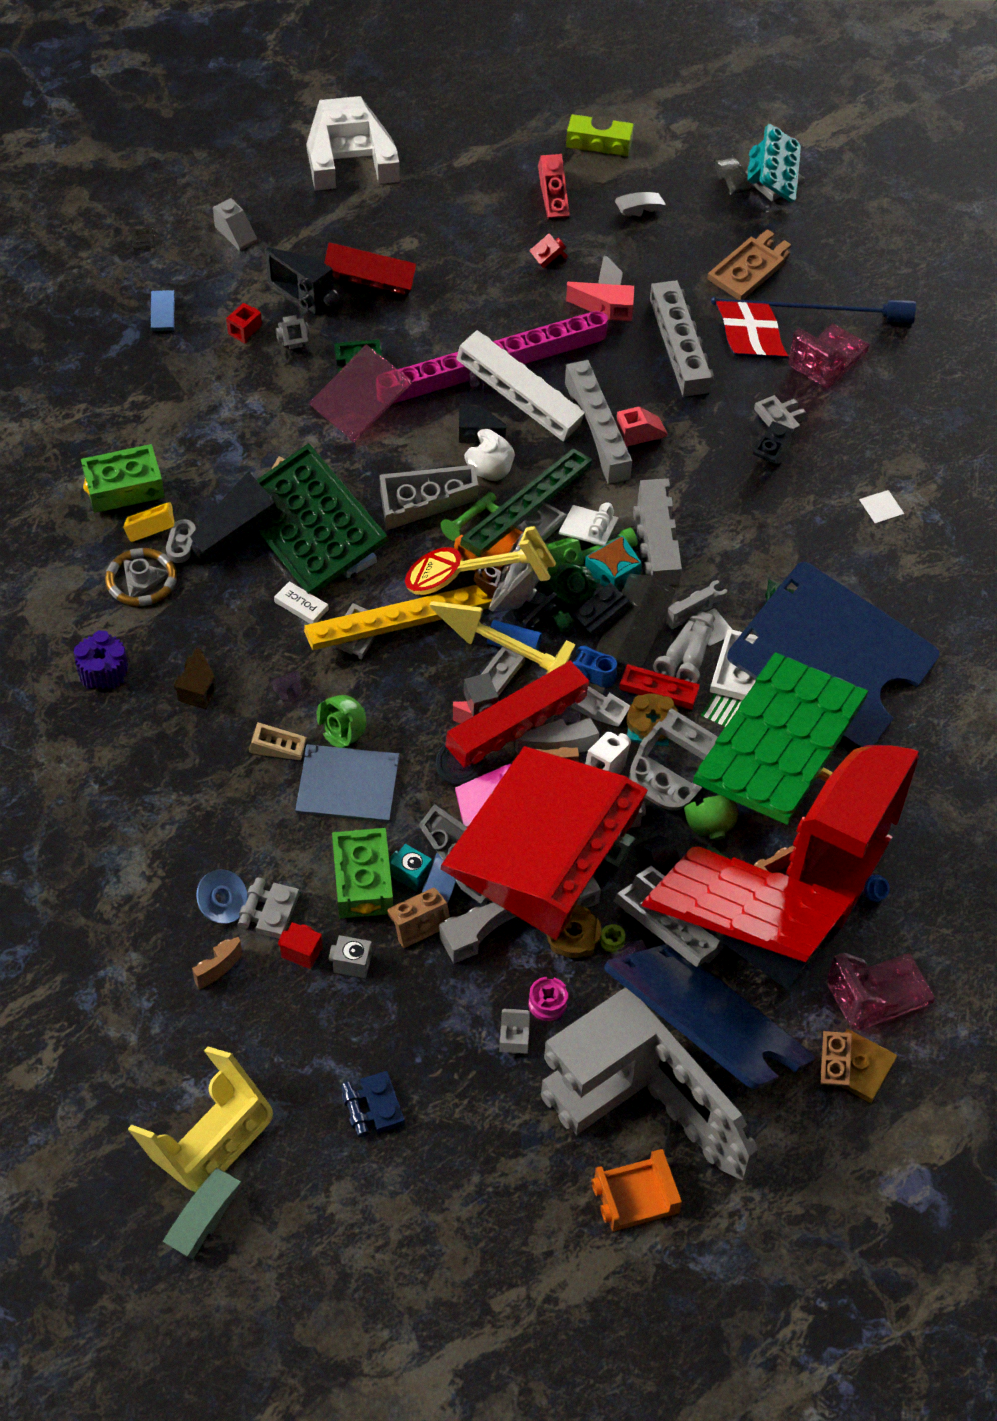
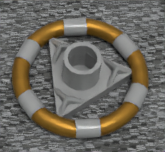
[105,548,177,606]

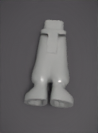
[653,611,715,683]

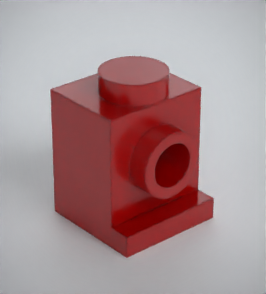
[226,303,262,344]

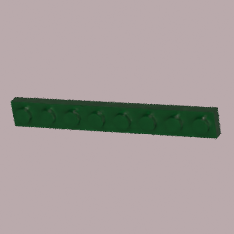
[460,448,592,557]

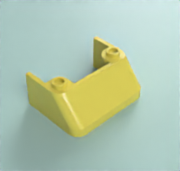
[128,1047,273,1192]

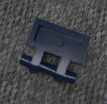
[341,1071,405,1137]

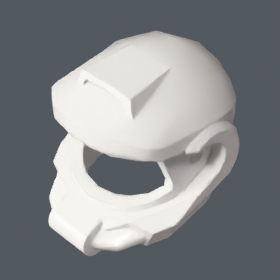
[464,429,515,481]

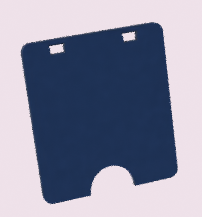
[727,562,940,748]
[604,944,815,1090]

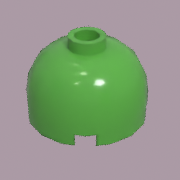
[317,695,367,748]
[684,795,739,841]

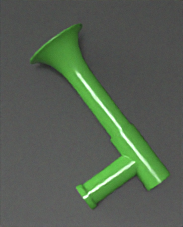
[441,492,499,541]

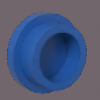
[864,875,889,902]

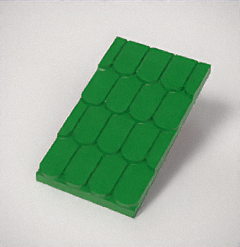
[693,652,868,825]

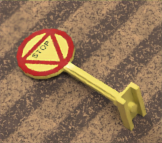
[405,526,556,595]

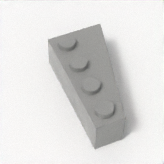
[380,465,478,531]
[633,478,682,586]

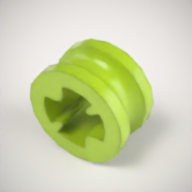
[600,924,625,952]

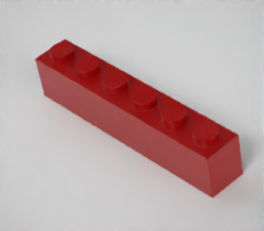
[445,660,589,768]

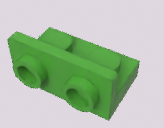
[545,537,584,575]

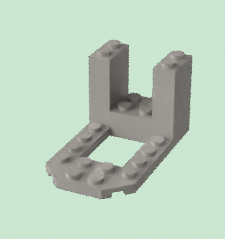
[541,987,758,1180]

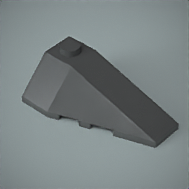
[419,804,491,905]

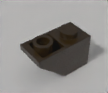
[174,648,216,710]

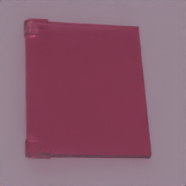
[309,345,412,442]

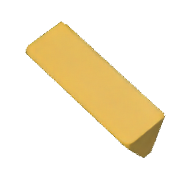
[123,502,174,542]

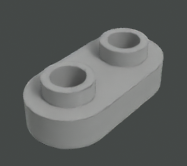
[166,519,196,563]

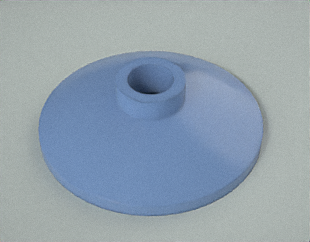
[196,870,248,924]

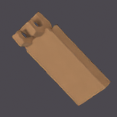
[708,229,791,300]

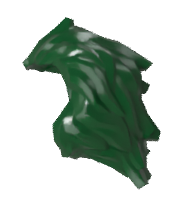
[538,564,600,606]

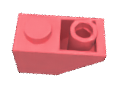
[616,407,668,447]

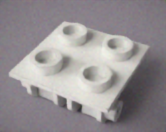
[559,503,618,546]

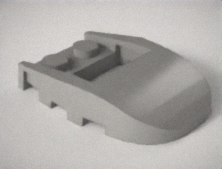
[628,708,718,811]

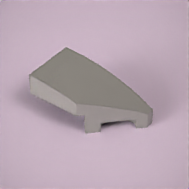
[598,256,623,285]

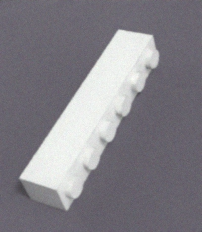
[456,330,585,442]

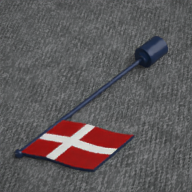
[711,296,916,358]

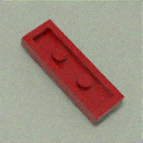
[619,664,700,710]

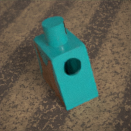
[585,535,642,593]

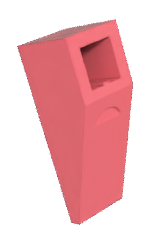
[538,154,570,219]
[566,282,634,321]

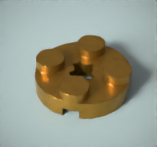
[627,694,678,742]
[546,905,601,958]

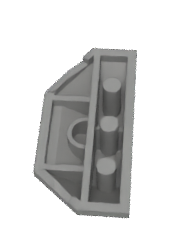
[489,532,539,612]

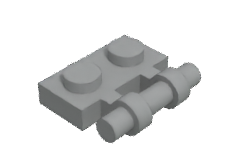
[238,878,300,939]

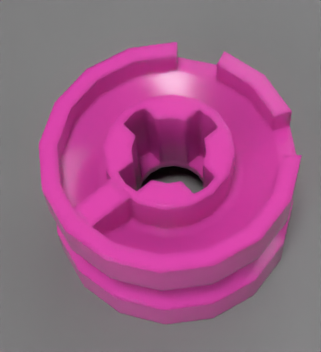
[528,977,568,1021]

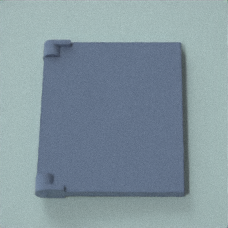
[295,744,400,822]

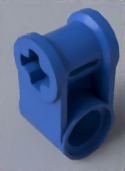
[572,646,617,688]

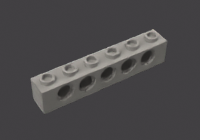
[650,280,714,397]

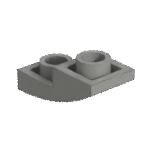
[615,192,666,216]

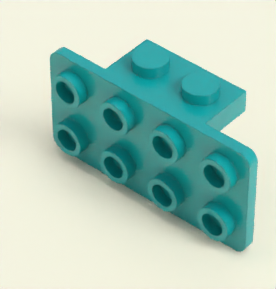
[747,124,801,203]

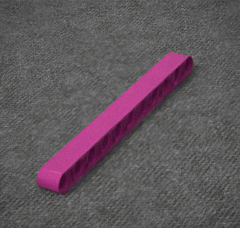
[377,311,608,405]

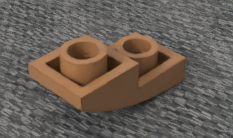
[192,937,242,990]
[821,1031,852,1087]

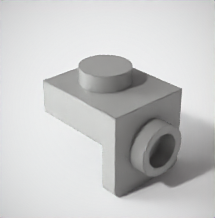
[499,1009,530,1054]

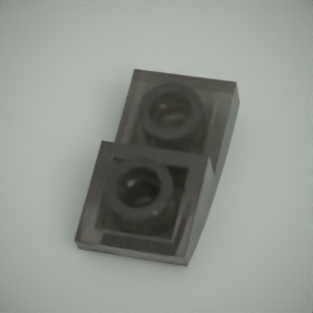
[712,156,753,195]

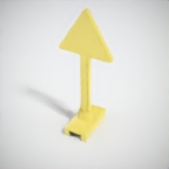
[429,601,575,673]

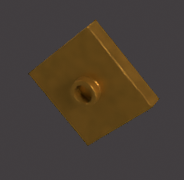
[840,1029,897,1103]

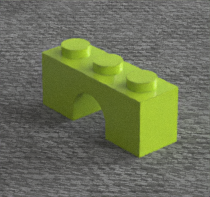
[566,114,634,156]

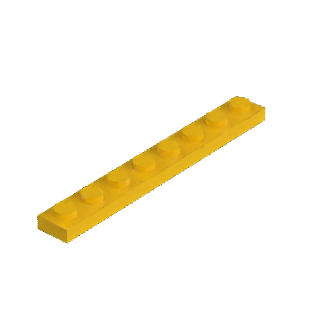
[304,585,492,651]

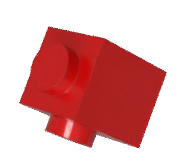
[278,922,323,969]

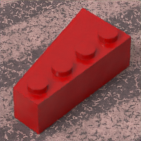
[324,242,416,295]

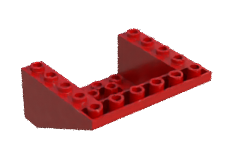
[440,746,648,940]

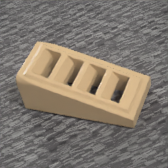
[249,722,307,760]

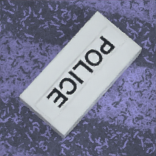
[274,581,329,624]

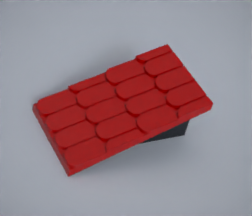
[641,847,853,990]

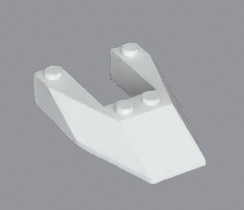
[307,96,400,190]

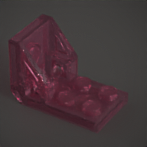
[788,323,870,388]
[826,952,935,1030]

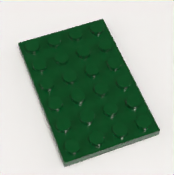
[257,443,389,595]

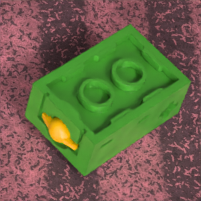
[81,444,165,513]
[332,828,393,919]

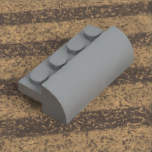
[614,866,725,967]

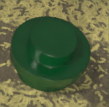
[553,610,574,634]

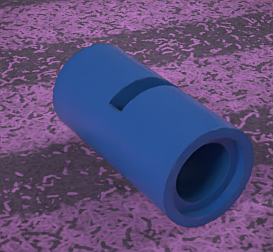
[487,620,542,651]

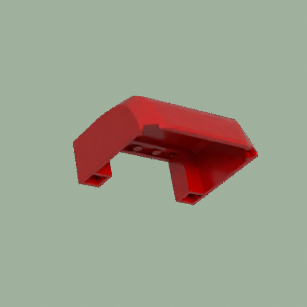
[786,745,920,929]

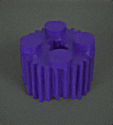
[74,630,128,689]

